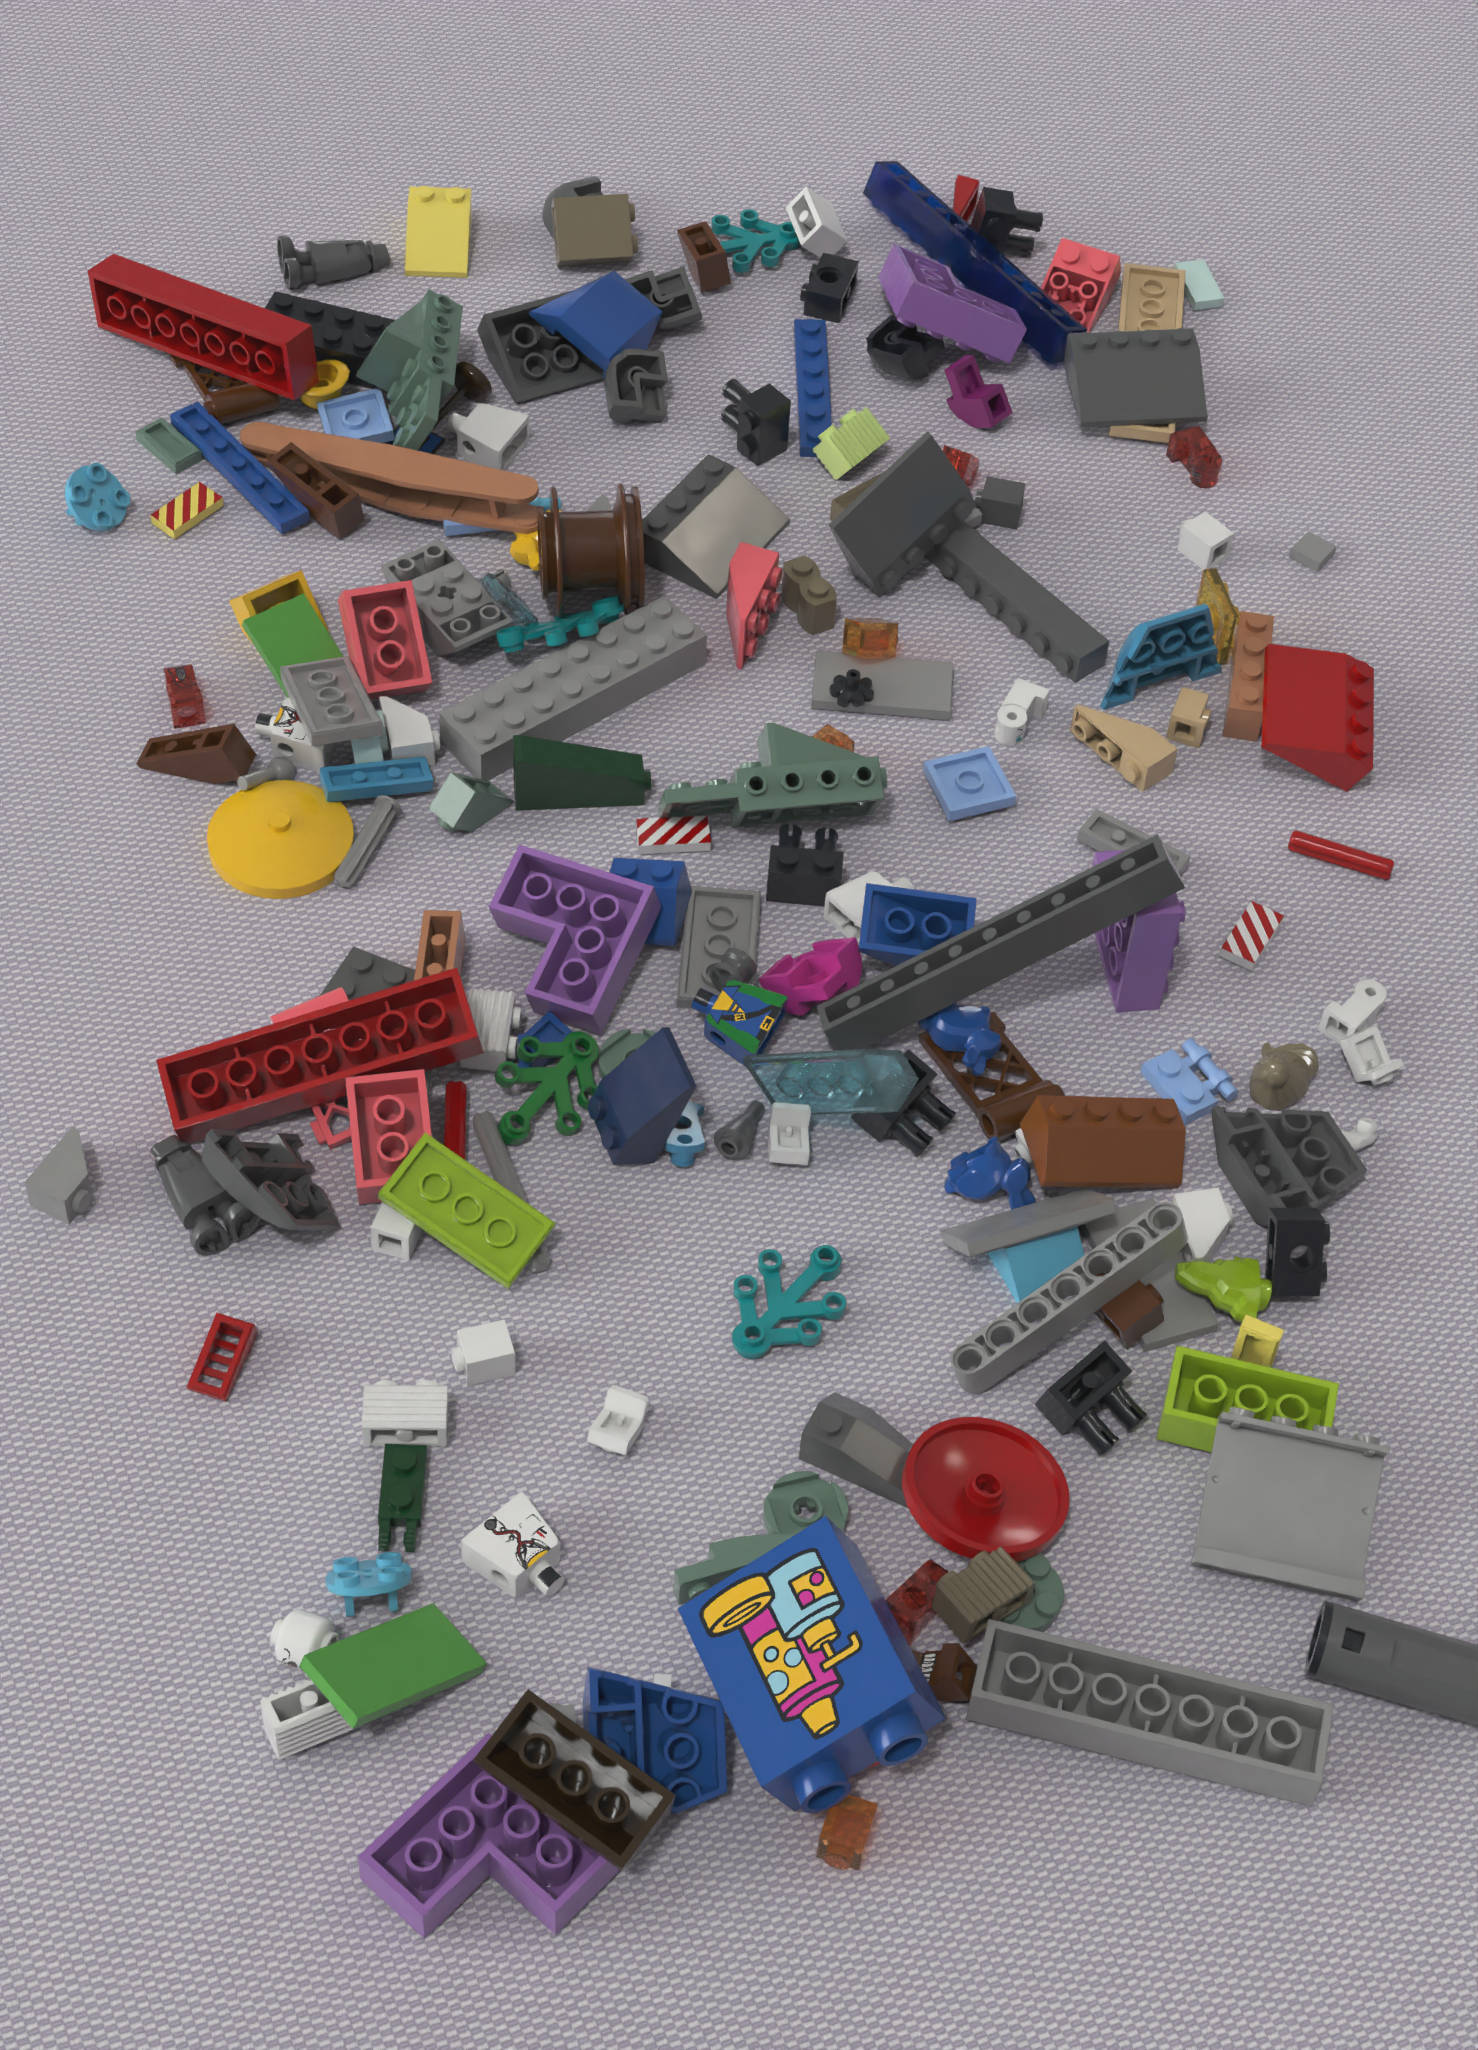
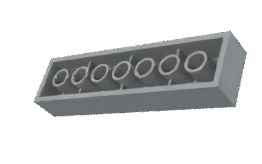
[439,595,707,781]
[966,1619,1334,1806]

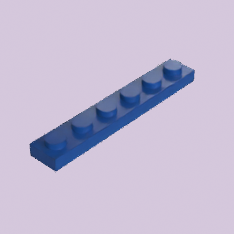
[793,319,832,457]
[170,401,310,534]

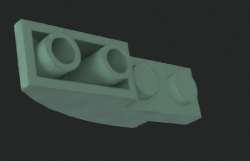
[673,1534,794,1605]

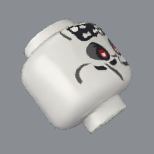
[270,1609,339,1671]

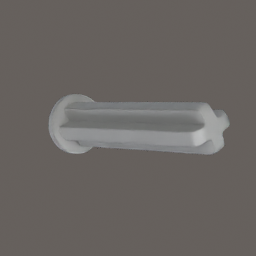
[334,795,402,888]

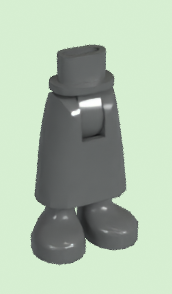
[277,235,390,289]
[151,1135,261,1256]

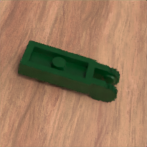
[378,1444,427,1553]

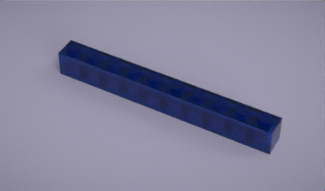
[863,161,1088,364]

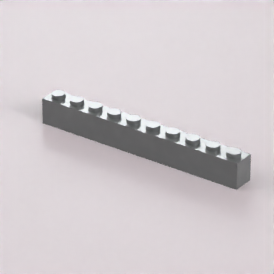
[817,834,1185,1058]

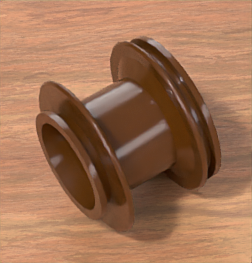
[537,483,645,618]

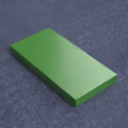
[299,1603,487,1729]

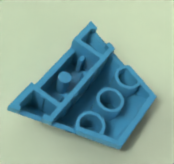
[1100,604,1222,710]

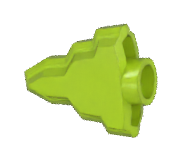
[1175,1256,1272,1323]

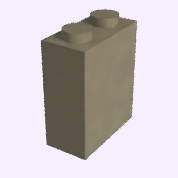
[551,194,638,267]

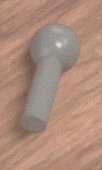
[237,757,295,790]

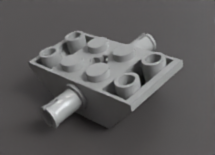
[381,539,514,656]

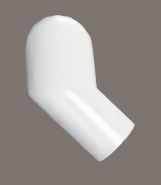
[1340,1117,1378,1152]

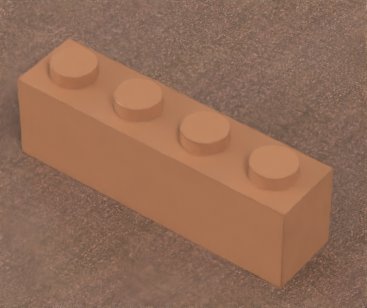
[1222,611,1274,742]
[414,910,466,980]

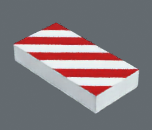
[636,816,711,854]
[1219,901,1284,971]

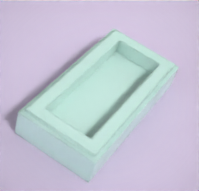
[1174,259,1224,311]

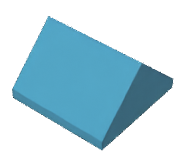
[987,1226,1084,1303]

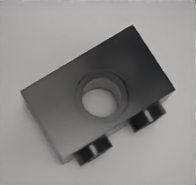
[800,253,859,323]
[1264,1208,1330,1296]

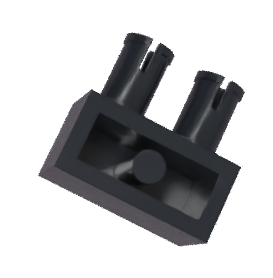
[967,187,1043,264]
[721,379,791,466]
[766,824,844,907]
[850,1049,956,1157]
[1034,1340,1148,1457]

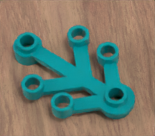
[711,209,800,273]
[496,597,625,653]
[732,1245,846,1359]

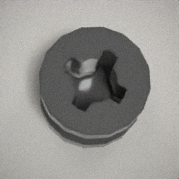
[709,948,757,992]

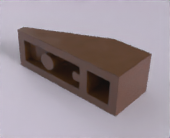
[267,442,364,539]
[136,724,256,784]

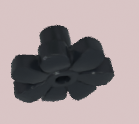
[829,669,874,708]

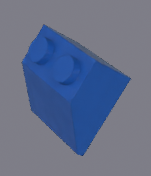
[609,858,692,946]

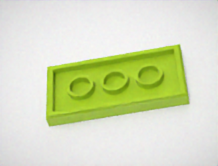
[377,1132,556,1289]

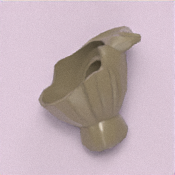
[1249,1043,1319,1111]

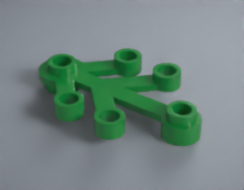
[494,1031,599,1145]

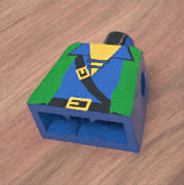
[691,980,788,1071]

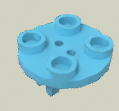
[65,463,131,531]
[325,1552,413,1617]

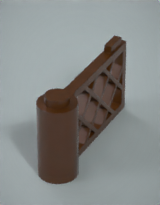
[169,354,280,425]
[919,1012,1065,1141]

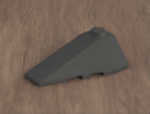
[799,1392,913,1509]

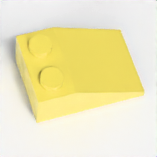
[405,186,472,278]

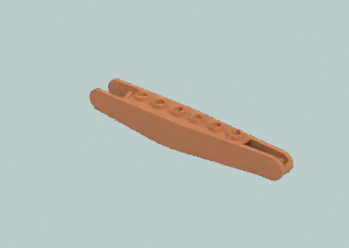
[239,422,539,534]

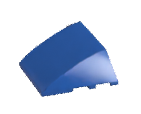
[529,271,663,379]
[582,1667,727,1814]

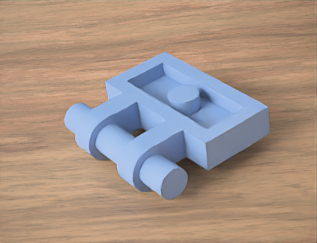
[1140,1038,1239,1125]

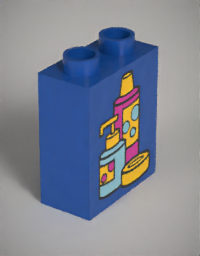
[677,1516,946,1813]

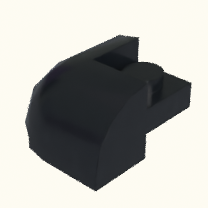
[866,315,945,380]

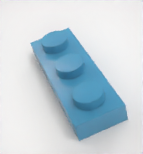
[319,756,434,802]

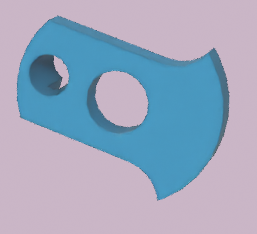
[664,1101,705,1167]

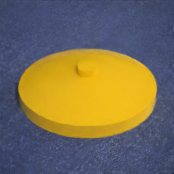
[207,780,354,899]

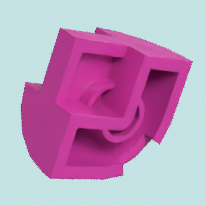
[758,937,862,1016]

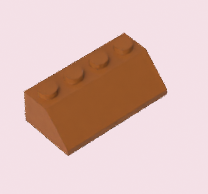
[1020,1095,1186,1189]

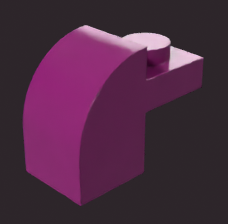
[944,355,1013,428]

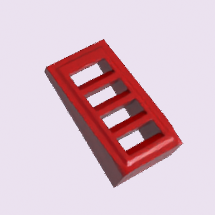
[951,175,980,239]
[186,1312,258,1402]

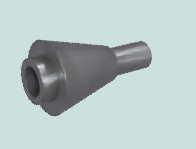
[714,1100,765,1159]

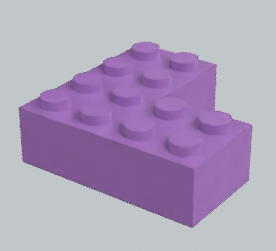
[878,244,1027,363]
[489,844,661,1035]
[1092,850,1185,1013]
[358,1733,619,1939]

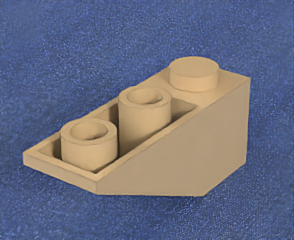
[1070,704,1178,792]

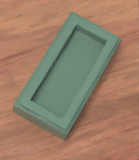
[135,418,203,474]

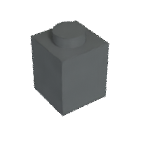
[975,476,1026,530]

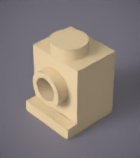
[1166,687,1212,748]

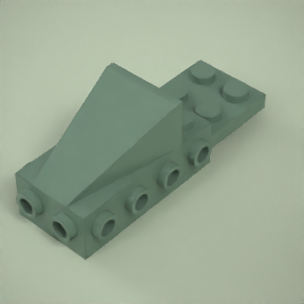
[356,290,463,451]
[658,723,887,827]

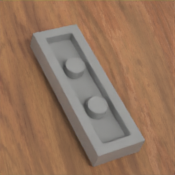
[1077,809,1190,875]

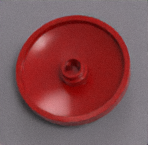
[902,1417,1070,1562]

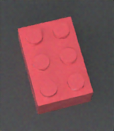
[338,580,432,700]
[345,1069,432,1205]

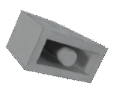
[25,1127,92,1225]

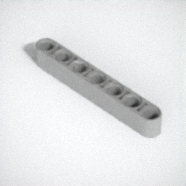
[951,1202,1188,1394]

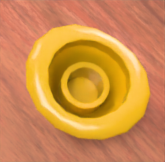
[300,360,350,409]

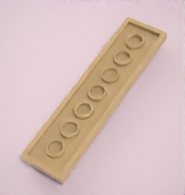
[1109,263,1186,444]

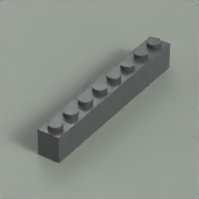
[924,521,1109,683]

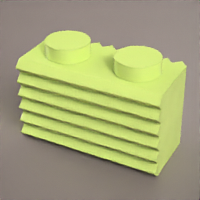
[813,407,890,480]

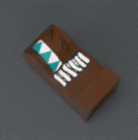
[911,1643,977,1701]

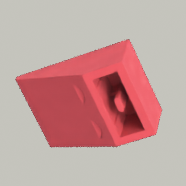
[1028,238,1121,334]
[726,542,783,670]

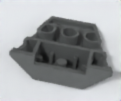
[1211,1106,1367,1226]
[201,1129,339,1231]

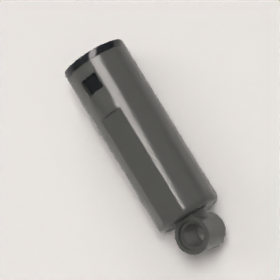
[1304,1601,1478,1726]

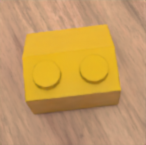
[229,570,330,645]

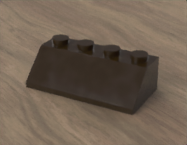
[473,1689,676,1871]

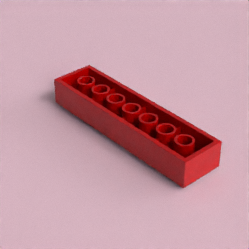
[87,254,319,400]
[156,967,484,1144]

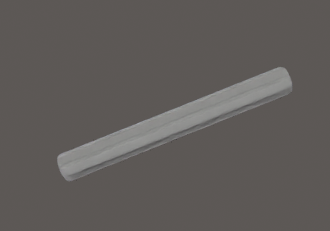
[473,1111,550,1274]

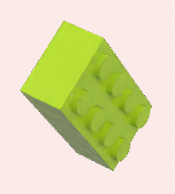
[1156,1346,1339,1452]

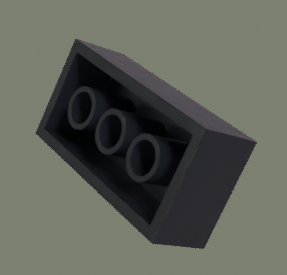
[265,291,395,389]

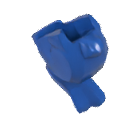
[918,1003,1002,1077]
[944,1137,1036,1210]

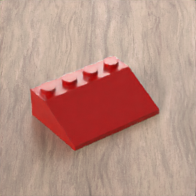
[1261,644,1374,791]

